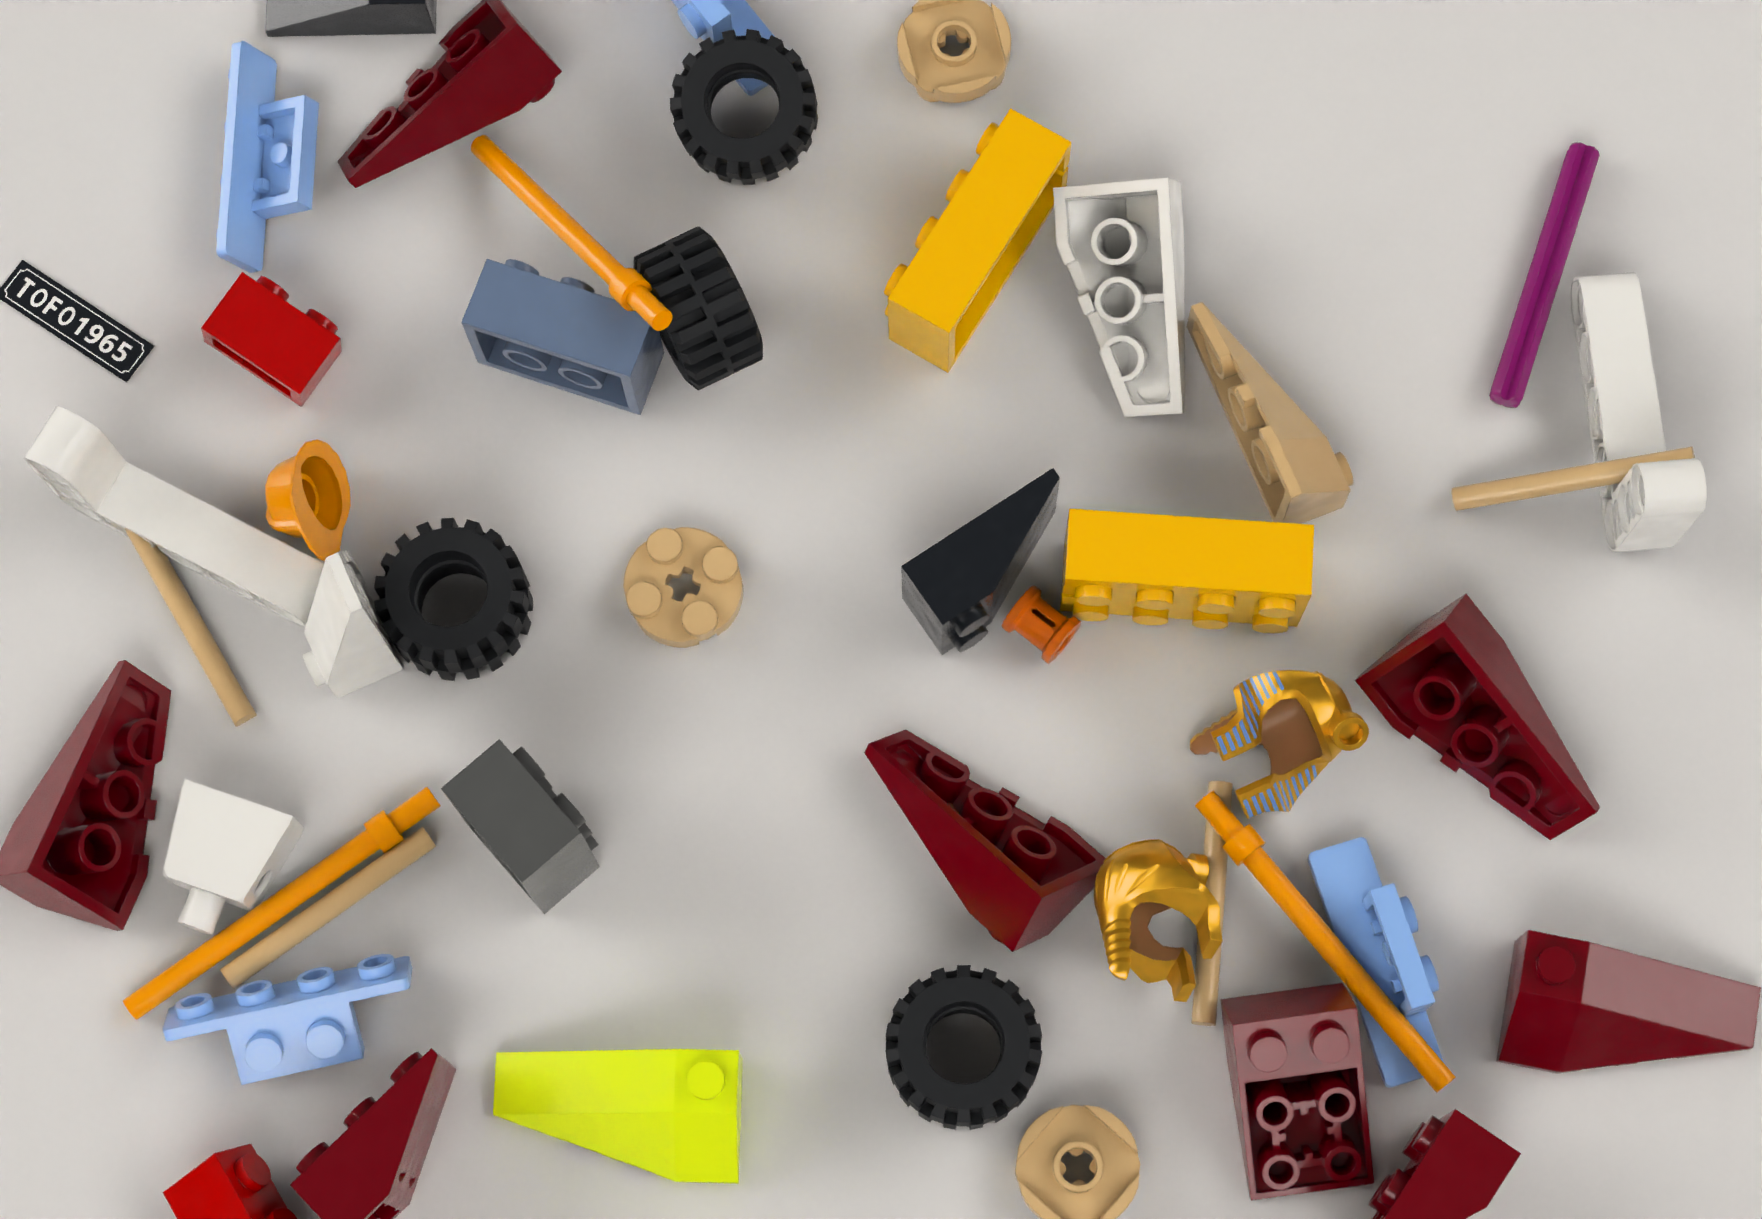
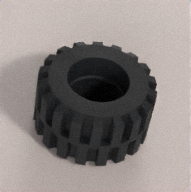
[670,29,818,185]
[634,226,763,391]
[374,518,533,681]
[885,965,1042,1130]

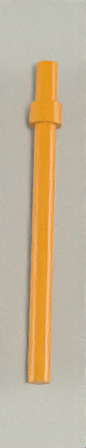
[471,135,673,331]
[123,787,441,1020]
[1195,790,1456,1093]

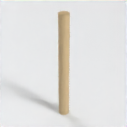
[1452,447,1695,511]
[125,528,257,727]
[1191,781,1233,1026]
[220,827,436,989]

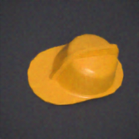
[265,439,351,562]

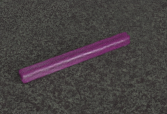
[1489,142,1600,408]

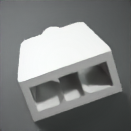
[163,779,304,935]

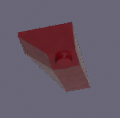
[1496,930,1761,1074]

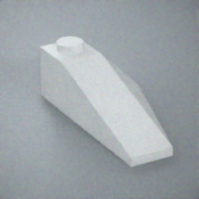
[1053,177,1185,417]
[302,550,403,699]

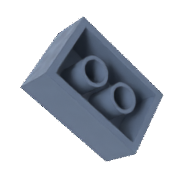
[461,259,664,415]

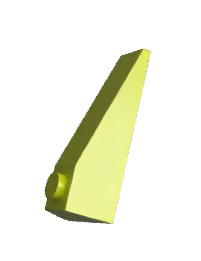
[493,1049,743,1184]

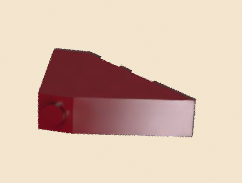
[338,0,562,188]
[1355,594,1600,840]
[0,660,171,931]
[864,730,1106,952]

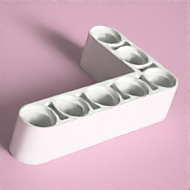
[1571,272,1707,552]
[24,406,324,627]

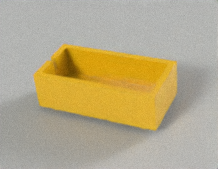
[884,108,1071,373]
[1060,509,1314,633]

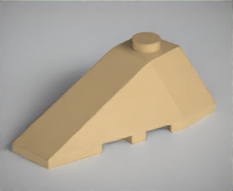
[1186,302,1353,524]

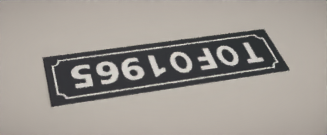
[0,260,155,383]

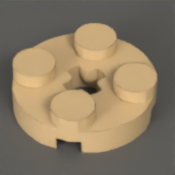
[897,0,1011,103]
[623,527,743,648]
[1015,1105,1140,1219]

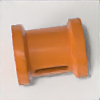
[1001,585,1081,664]

